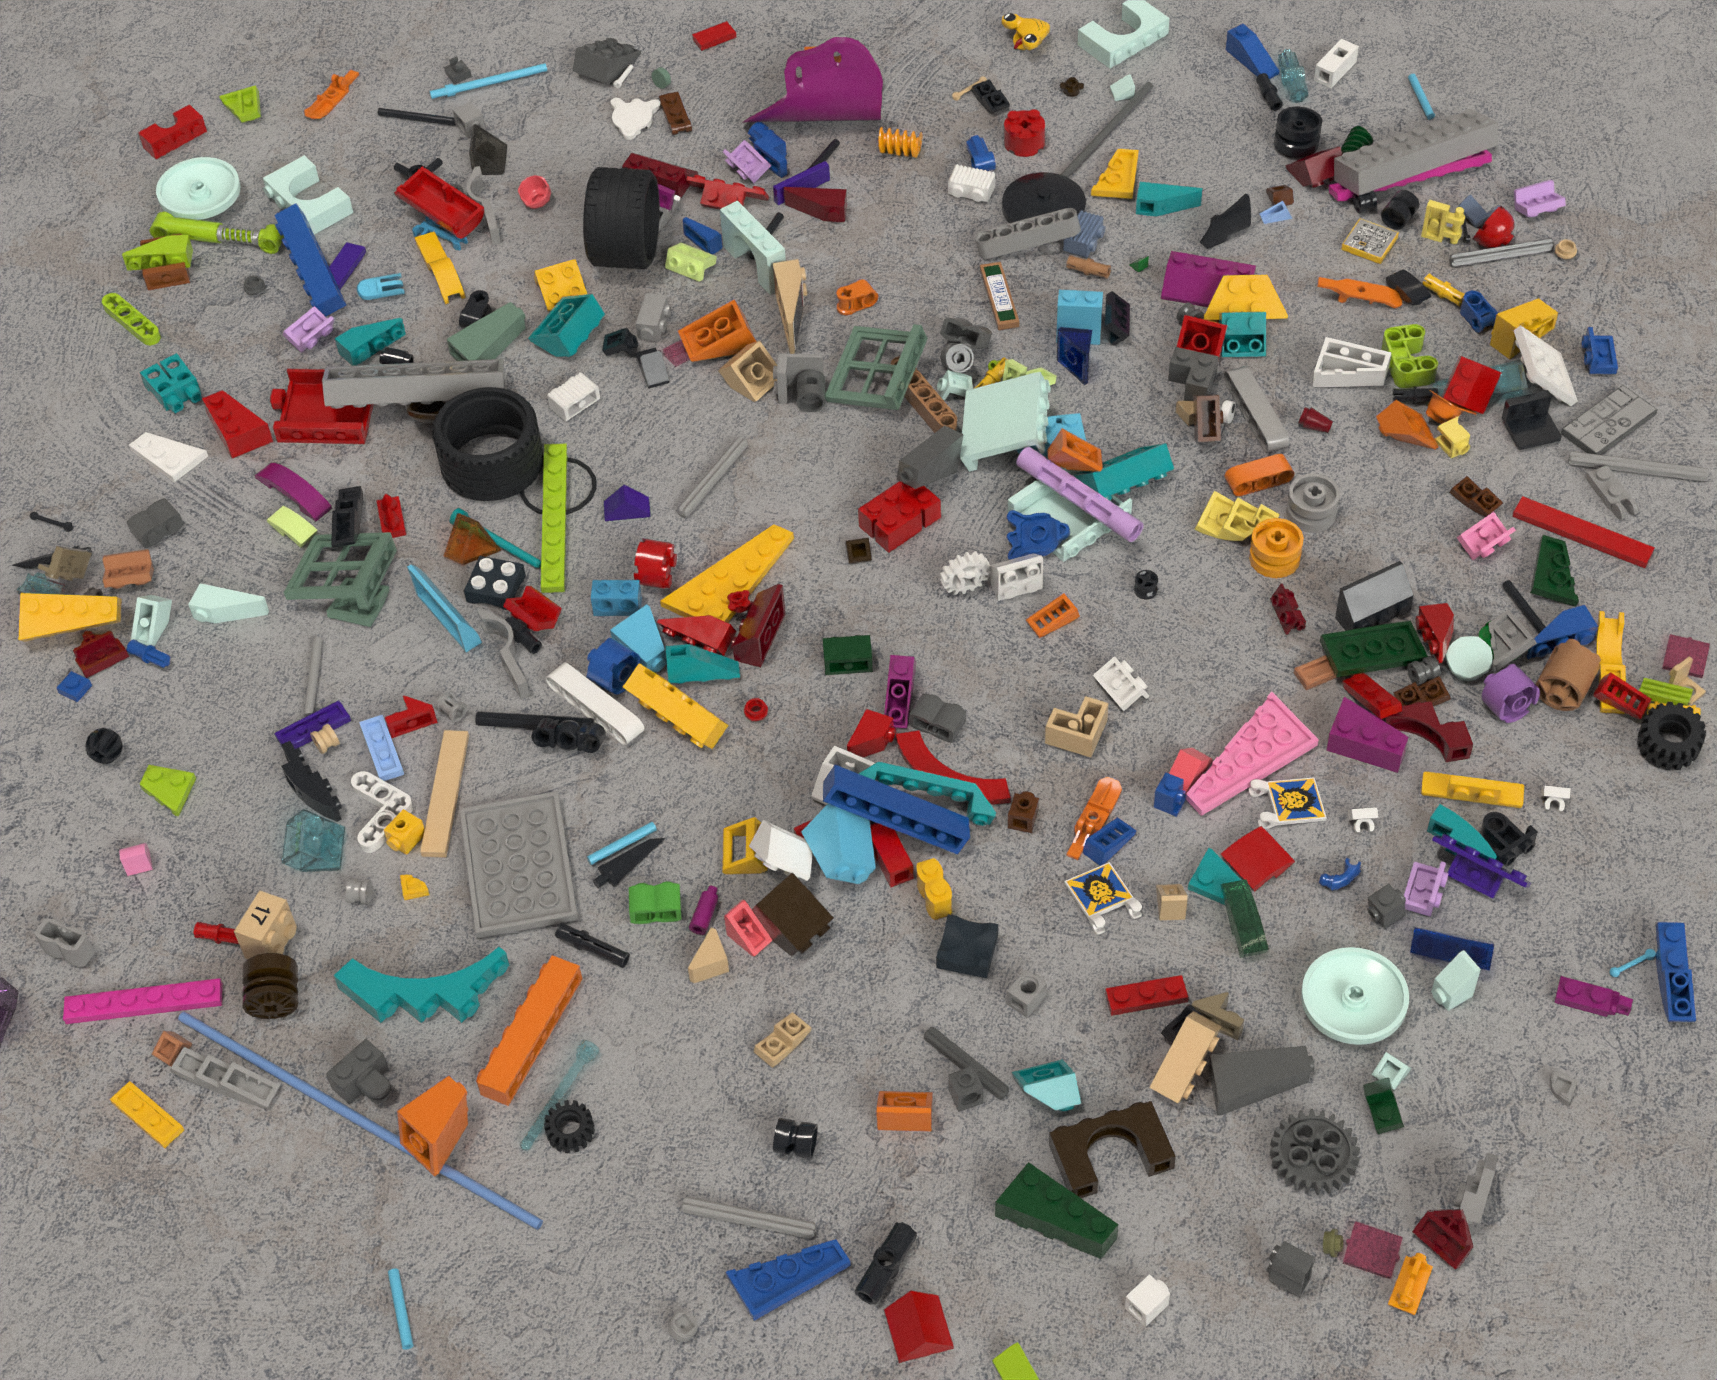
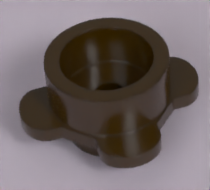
[1060,77,1084,97]

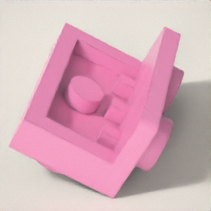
[1457,512,1516,560]

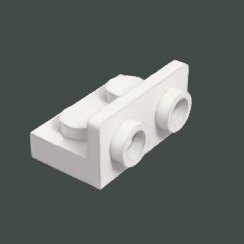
[1093,656,1149,711]

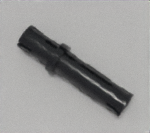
[555,922,630,968]

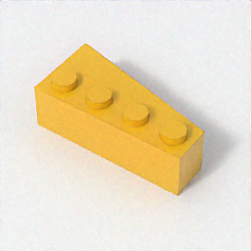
[623,663,729,749]

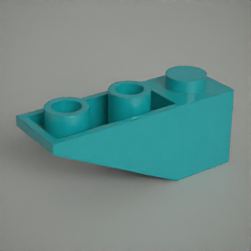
[1136,182,1203,217]
[335,318,406,366]
[665,644,740,684]

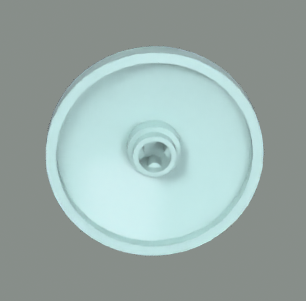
[156,157,241,220]
[1301,947,1409,1045]

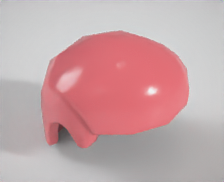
[518,175,551,209]

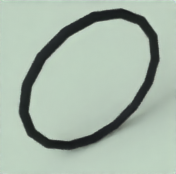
[520,457,597,515]

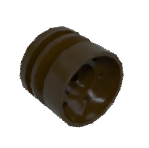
[242,953,298,1019]

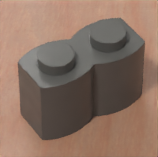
[940,317,992,349]
[127,498,183,548]
[909,693,966,743]
[1266,1241,1315,1298]

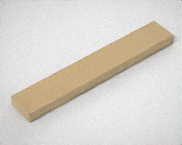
[420,730,469,858]

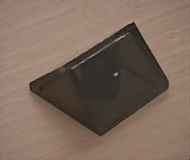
[469,124,508,175]

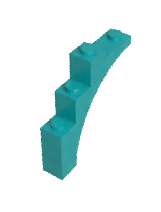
[333,947,510,1023]

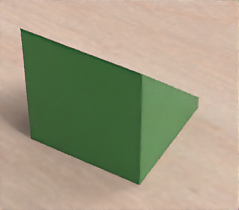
[1129,256,1149,272]

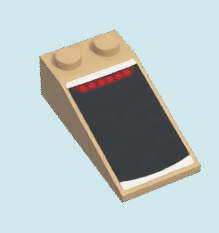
[773,259,807,354]

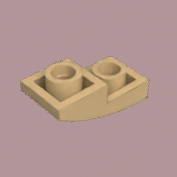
[754,1012,811,1068]

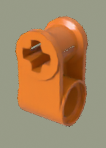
[836,279,879,315]

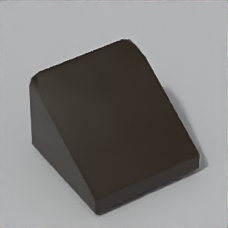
[845,538,872,564]

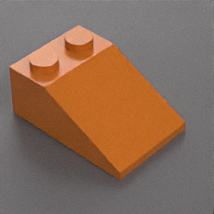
[678,299,757,362]

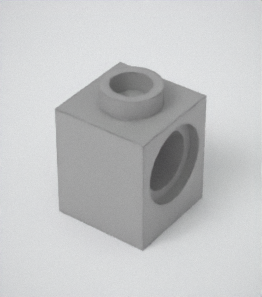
[453,102,485,138]
[1006,970,1047,1018]

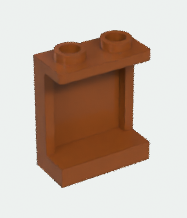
[140,234,190,290]

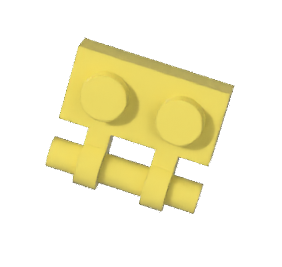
[1421,200,1465,244]

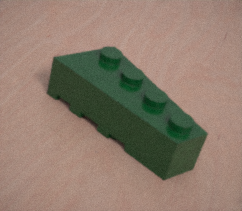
[995,1162,1119,1259]

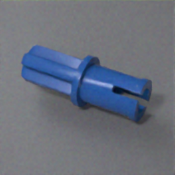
[127,639,171,668]

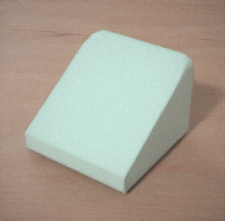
[1110,74,1135,101]
[1371,1052,1411,1090]

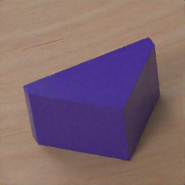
[604,484,651,521]

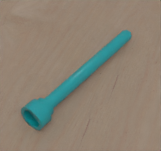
[449,508,541,568]

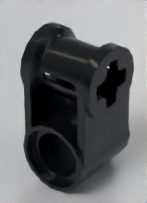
[459,290,492,328]

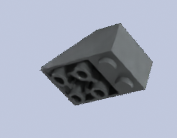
[573,38,641,83]

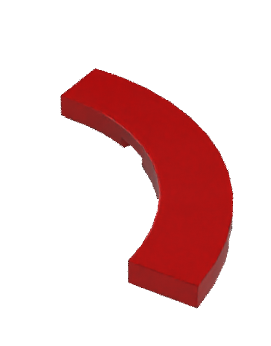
[896,730,1011,804]

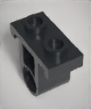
[1480,812,1538,867]

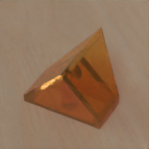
[444,513,502,565]

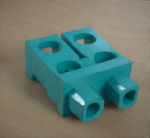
[140,353,202,413]

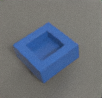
[56,671,92,702]

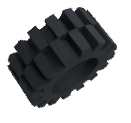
[544,1100,595,1153]

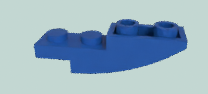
[1655,922,1696,1022]

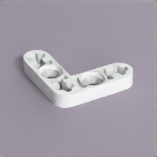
[351,771,413,853]

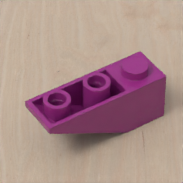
[884,655,916,729]

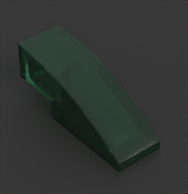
[1221,879,1269,958]

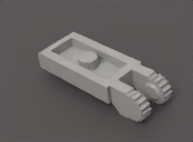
[1586,465,1639,520]

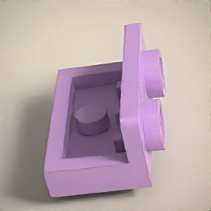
[723,140,771,183]
[1514,180,1566,217]
[283,306,334,353]
[1404,861,1449,917]

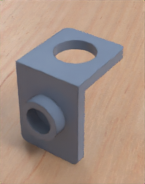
[1458,195,1500,228]

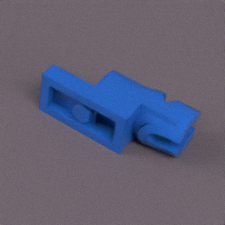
[748,122,788,178]

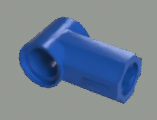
[966,135,996,171]

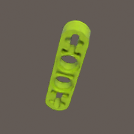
[102,293,161,346]

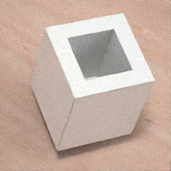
[1125,1274,1170,1327]

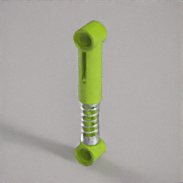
[149,212,284,254]

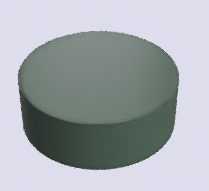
[651,67,671,89]

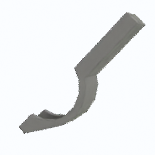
[466,166,501,245]
[477,608,530,700]

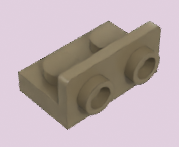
[38,546,92,581]

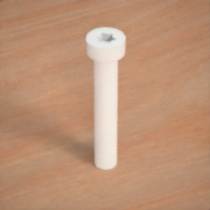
[613,64,634,89]

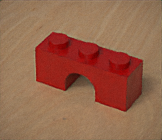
[138,104,207,160]

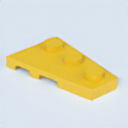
[1091,149,1139,199]

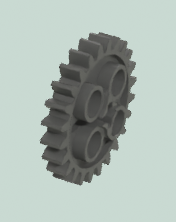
[1270,1109,1360,1195]

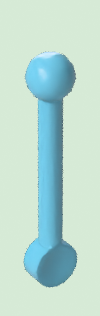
[1609,949,1656,977]

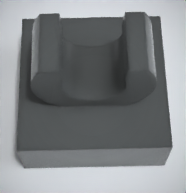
[444,56,472,84]

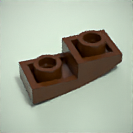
[1449,476,1503,517]
[1393,676,1451,706]

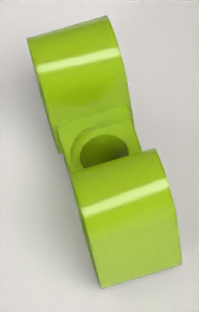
[1381,324,1438,388]

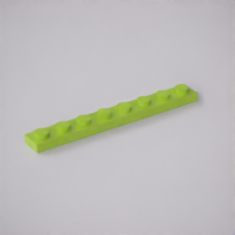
[541,443,567,593]

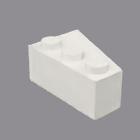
[1312,337,1391,388]

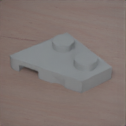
[1489,609,1537,670]

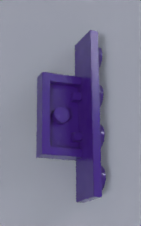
[1432,834,1531,898]

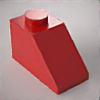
[847,709,896,758]

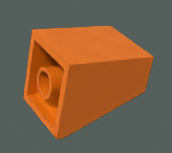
[397,1076,468,1177]

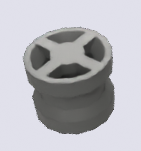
[1176,302,1204,323]

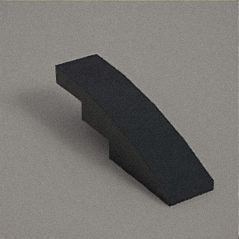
[331,486,363,548]

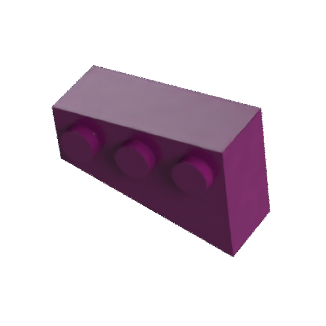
[1326,697,1409,773]

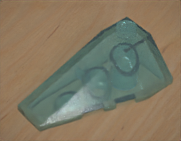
[1431,360,1528,396]

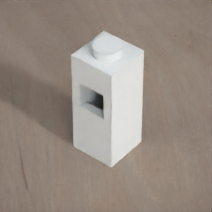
[1314,39,1359,88]

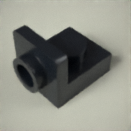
[602,327,638,357]

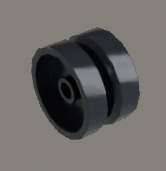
[1274,106,1323,157]

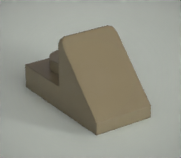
[1192,992,1244,1040]

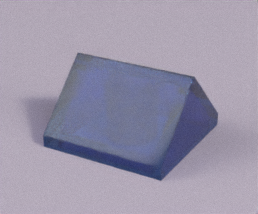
[1057,327,1092,385]

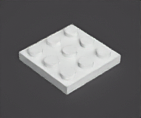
[1513,325,1578,406]

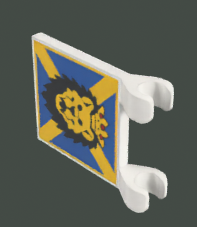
[1249,777,1327,829]
[1065,862,1142,935]

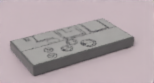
[1561,385,1658,455]

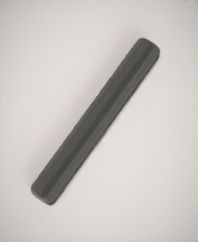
[924,1027,1009,1100]

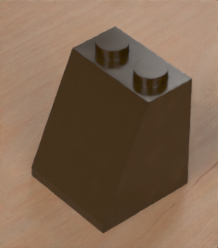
[752,872,834,957]

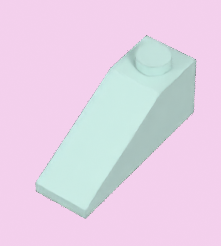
[188,583,269,623]

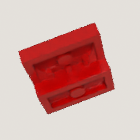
[1221,826,1295,892]

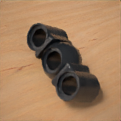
[531,718,606,753]

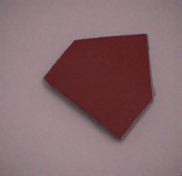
[73,631,129,678]
[1412,1209,1474,1270]

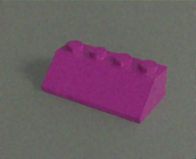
[1161,251,1256,307]

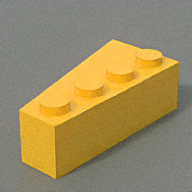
[18,593,122,642]

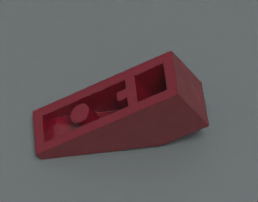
[784,187,847,222]

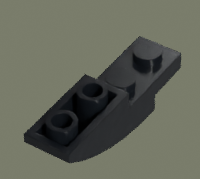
[281,741,342,822]

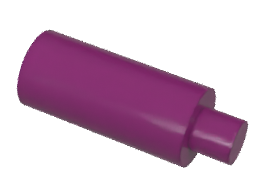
[689,885,719,935]

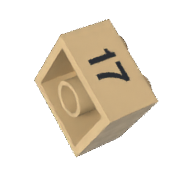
[234,890,297,959]

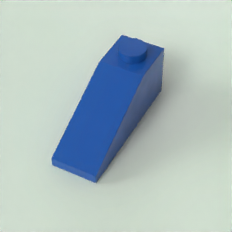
[1226,24,1280,79]

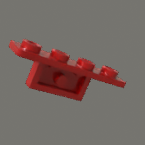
[686,175,769,209]

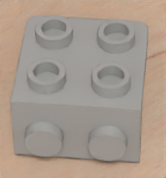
[773,353,824,404]

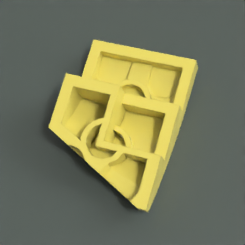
[1195,491,1280,541]

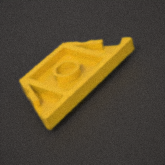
[1204,275,1288,320]

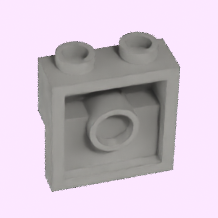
[1454,1153,1498,1224]

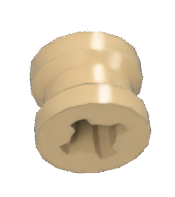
[310,724,340,754]

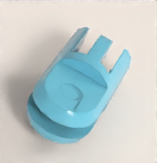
[357,273,405,300]

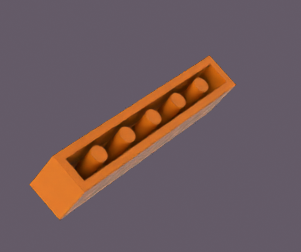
[476,955,582,1106]

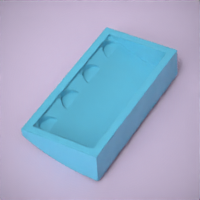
[407,564,482,652]

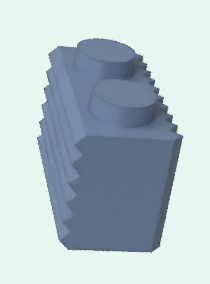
[1063,210,1106,258]

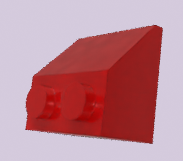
[1441,355,1502,414]

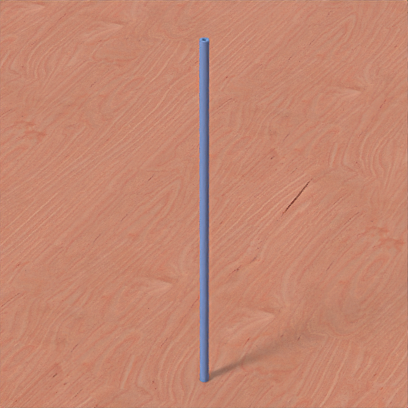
[178,1012,543,1230]

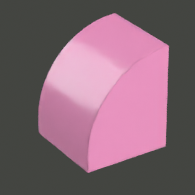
[119,843,153,876]

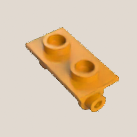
[1388,1253,1433,1315]

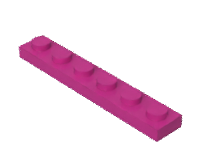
[63,978,223,1024]

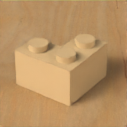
[1045,696,1109,757]

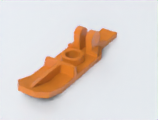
[304,70,359,119]
[1317,277,1402,308]
[1066,776,1122,860]

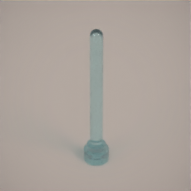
[520,1039,600,1151]

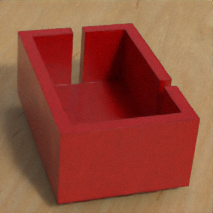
[858,481,941,553]

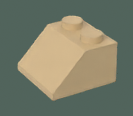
[718,340,778,402]

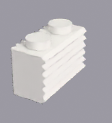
[948,164,995,202]
[547,372,600,422]

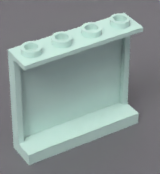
[960,372,1051,472]
[1008,466,1132,562]

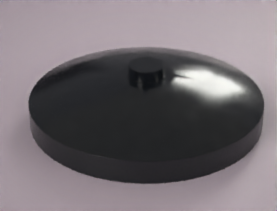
[1002,172,1086,223]

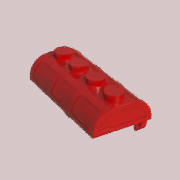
[394,166,484,239]

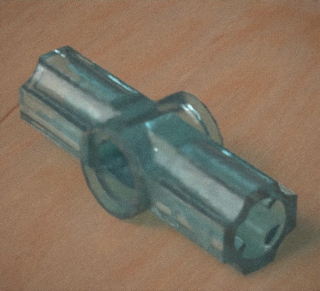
[1278,49,1308,103]

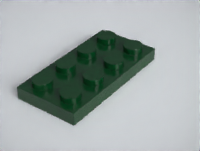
[1320,620,1428,677]

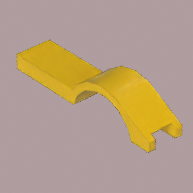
[414,231,466,304]
[1596,611,1626,714]

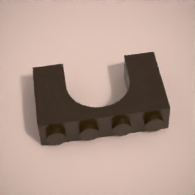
[1049,1101,1176,1198]

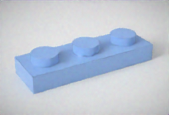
[359,715,404,781]

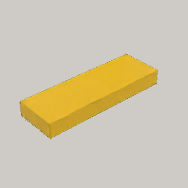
[110,1081,184,1149]

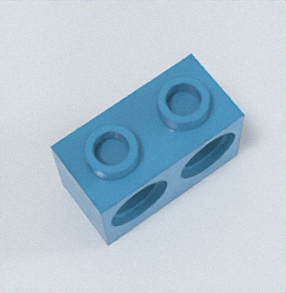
[591,580,642,616]

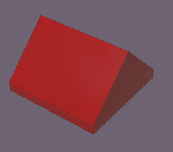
[884,1290,954,1363]

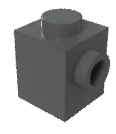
[1367,883,1406,929]

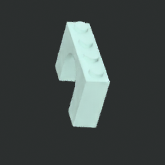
[1077,0,1169,69]
[263,155,353,235]
[720,201,786,295]

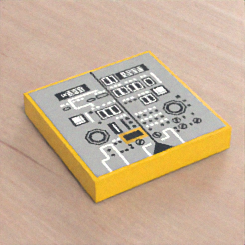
[1341,218,1399,264]

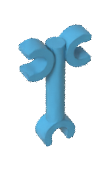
[412,217,468,251]

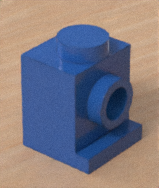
[1154,772,1186,817]

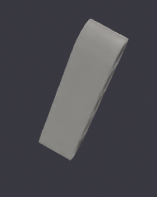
[975,208,1081,259]
[1224,366,1289,453]

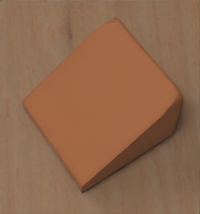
[152,1031,192,1067]

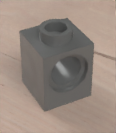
[948,1066,983,1112]

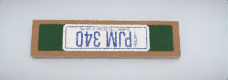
[980,262,1019,330]

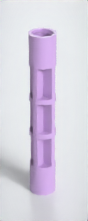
[1016,447,1144,542]

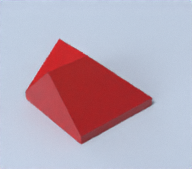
[1176,315,1228,361]

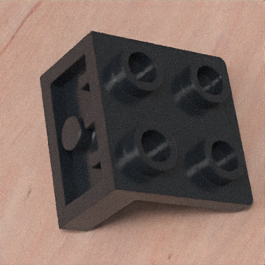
[1502,390,1562,450]

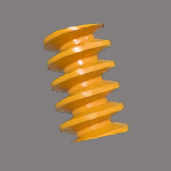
[878,127,923,158]

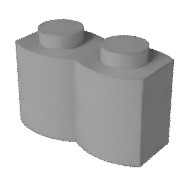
[34,919,95,966]

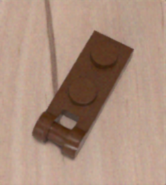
[659,92,692,136]

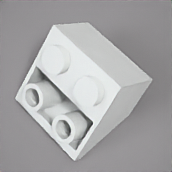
[989,553,1043,601]
[811,746,878,805]
[749,820,813,881]

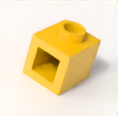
[384,809,425,855]

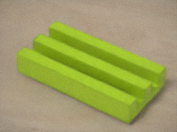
[1639,678,1693,706]

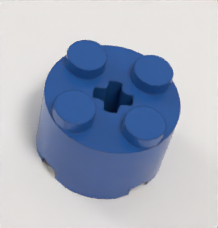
[586,637,640,695]

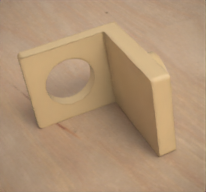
[1669,656,1706,706]

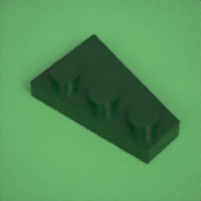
[1530,535,1579,607]

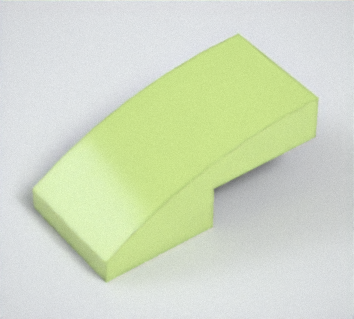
[267,506,317,548]

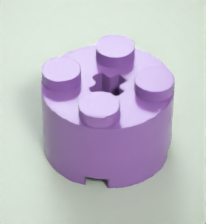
[1482,664,1540,723]

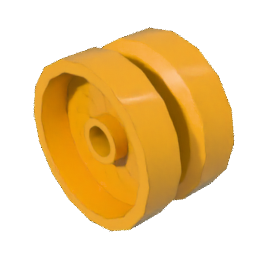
[1249,518,1304,578]

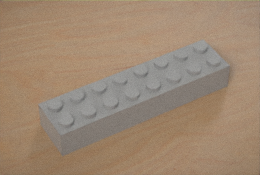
[1334,109,1498,195]
[322,359,505,409]

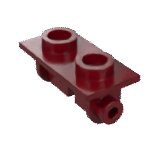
[1270,583,1306,635]

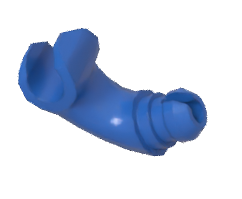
[1319,858,1361,891]

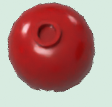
[1473,206,1515,248]

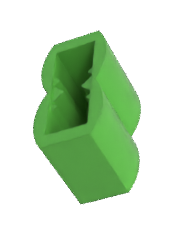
[629,881,682,924]

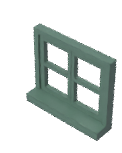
[825,324,928,410]
[283,532,397,609]

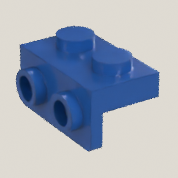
[1581,327,1618,374]

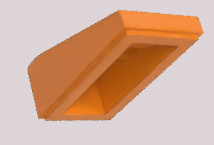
[1026,593,1080,638]

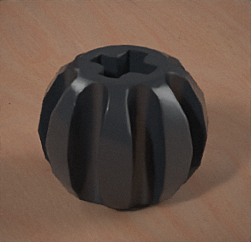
[85,728,123,764]

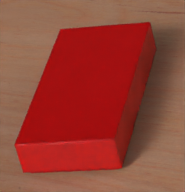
[692,21,737,51]

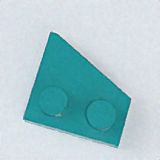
[1188,848,1246,909]

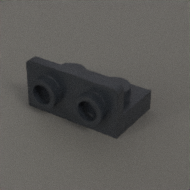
[1105,291,1130,345]

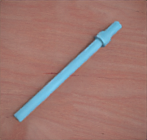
[429,63,547,99]

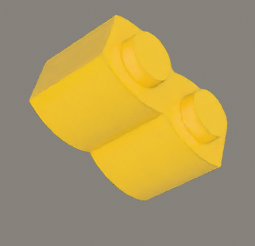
[917,858,952,920]

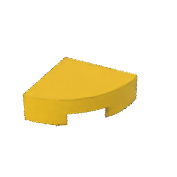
[400,874,429,901]

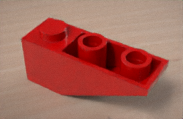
[1415,603,1454,663]
[657,615,737,656]

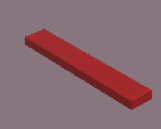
[1512,496,1655,568]

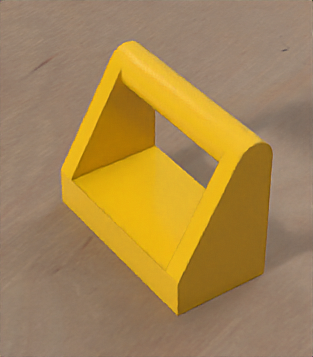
[722,817,768,874]

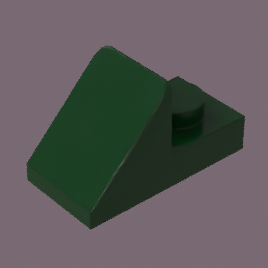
[1363,1077,1404,1134]

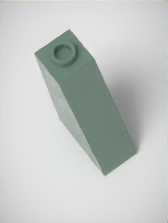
[447,302,526,361]

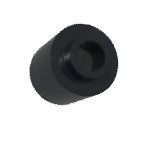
[379,347,414,364]

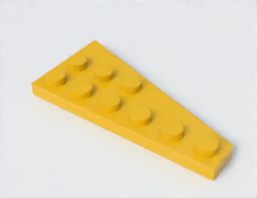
[660,524,794,623]

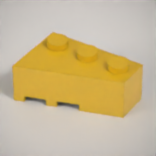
[1490,298,1558,359]

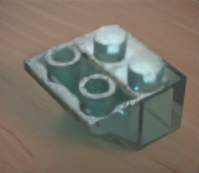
[281,809,345,872]

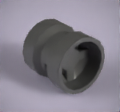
[1407,656,1441,686]

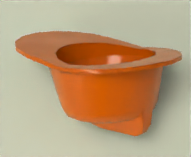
[1426,390,1477,424]

